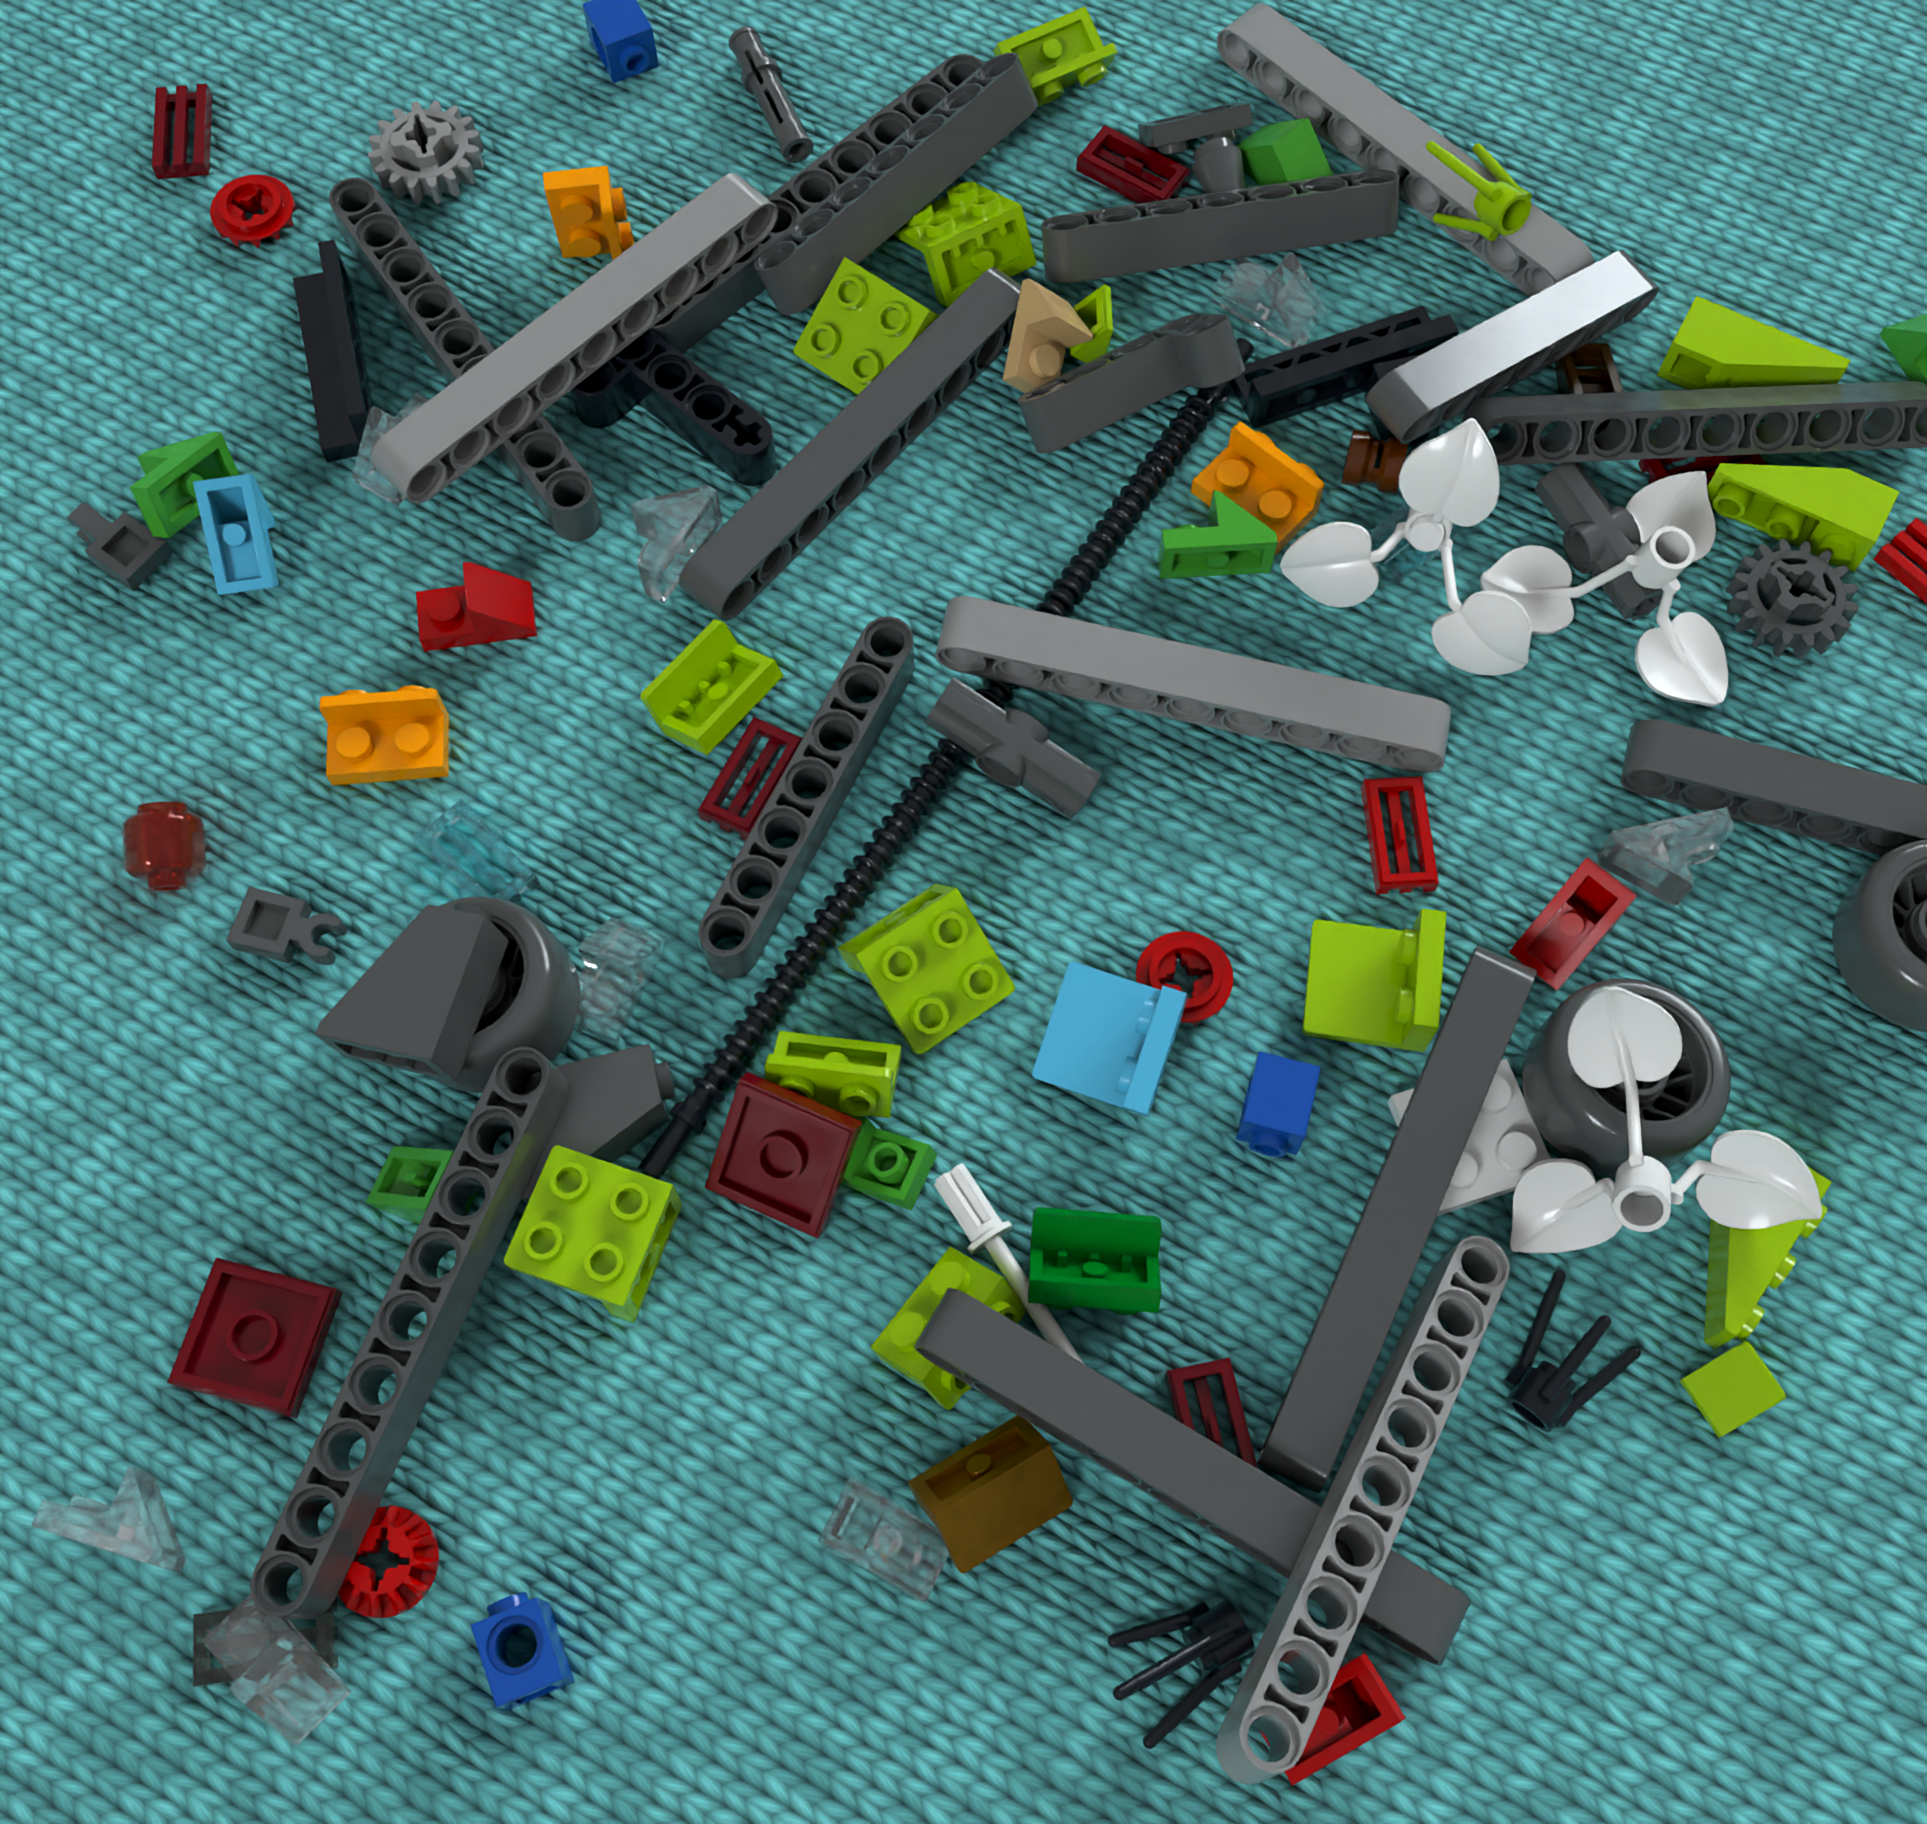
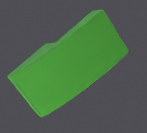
[841,1112,937,1211]

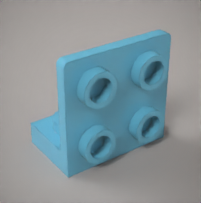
[1032,962,1187,1117]

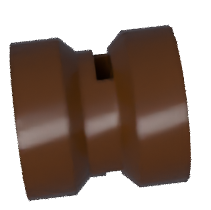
[1341,429,1408,495]

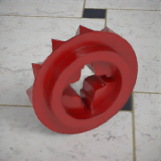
[210,175,297,248]
[1136,931,1233,1026]
[338,1505,439,1618]

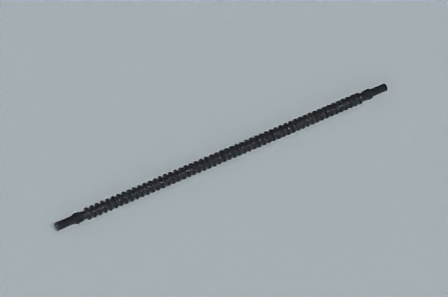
[638,338,1254,1180]

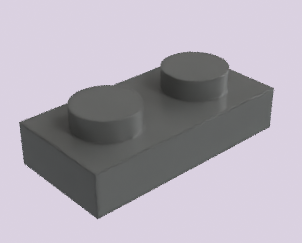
[1138,103,1253,155]

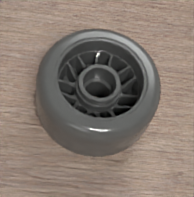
[1832,840,1927,1032]
[431,896,581,1093]
[1522,978,1731,1178]

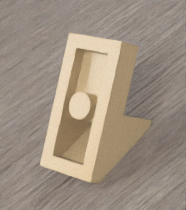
[1002,278,1093,393]

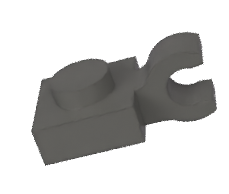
[67,503,172,592]

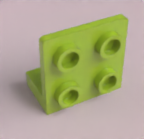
[893,182,1037,307]
[793,257,940,395]
[837,884,1015,1055]
[1302,908,1446,1052]
[504,1145,683,1323]

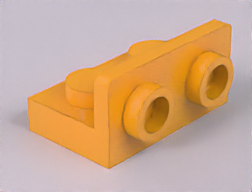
[543,165,634,260]
[1191,421,1324,555]
[319,685,449,786]

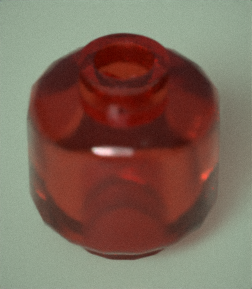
[122,802,207,891]

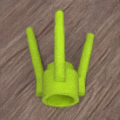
[1426,141,1532,241]

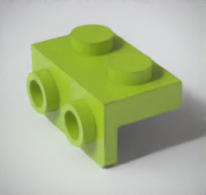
[993,6,1118,106]
[640,619,784,755]
[765,1031,901,1118]
[870,1246,1026,1410]

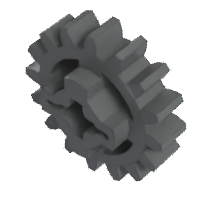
[1726,539,1859,659]

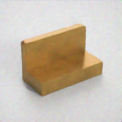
[908,1415,1073,1573]

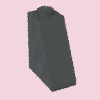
[315,903,509,1082]
[510,1044,676,1205]

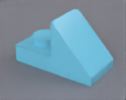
[193,473,279,595]

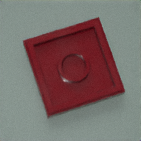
[704,1072,863,1239]
[167,1258,343,1419]

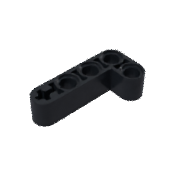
[570,329,777,487]

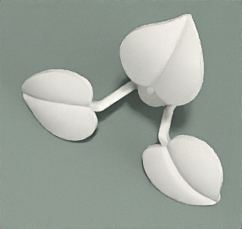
[1280,418,1532,676]
[1480,471,1728,706]
[1510,986,1822,1253]

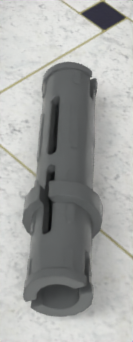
[728,27,814,163]

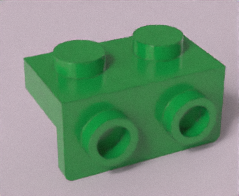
[1028,1207,1162,1315]

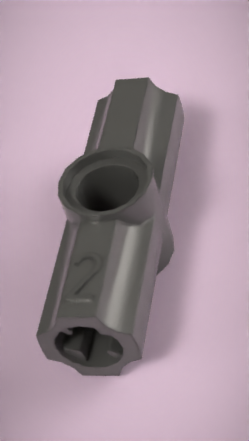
[1535,462,1663,621]
[924,677,1101,819]

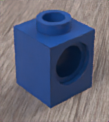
[582,0,659,83]
[1236,1051,1321,1157]
[471,1592,575,1710]

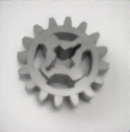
[368,100,484,205]

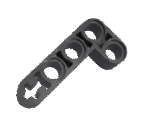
[1017,313,1245,454]

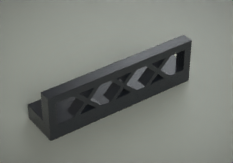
[293,240,379,462]
[1231,306,1459,429]

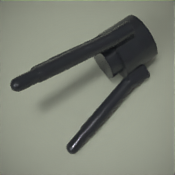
[1504,1270,1641,1432]
[1108,1600,1255,1749]

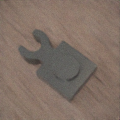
[226,886,347,965]

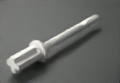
[934,1163,1084,1364]

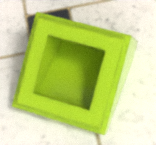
[1070,284,1113,363]
[1679,1341,1786,1438]

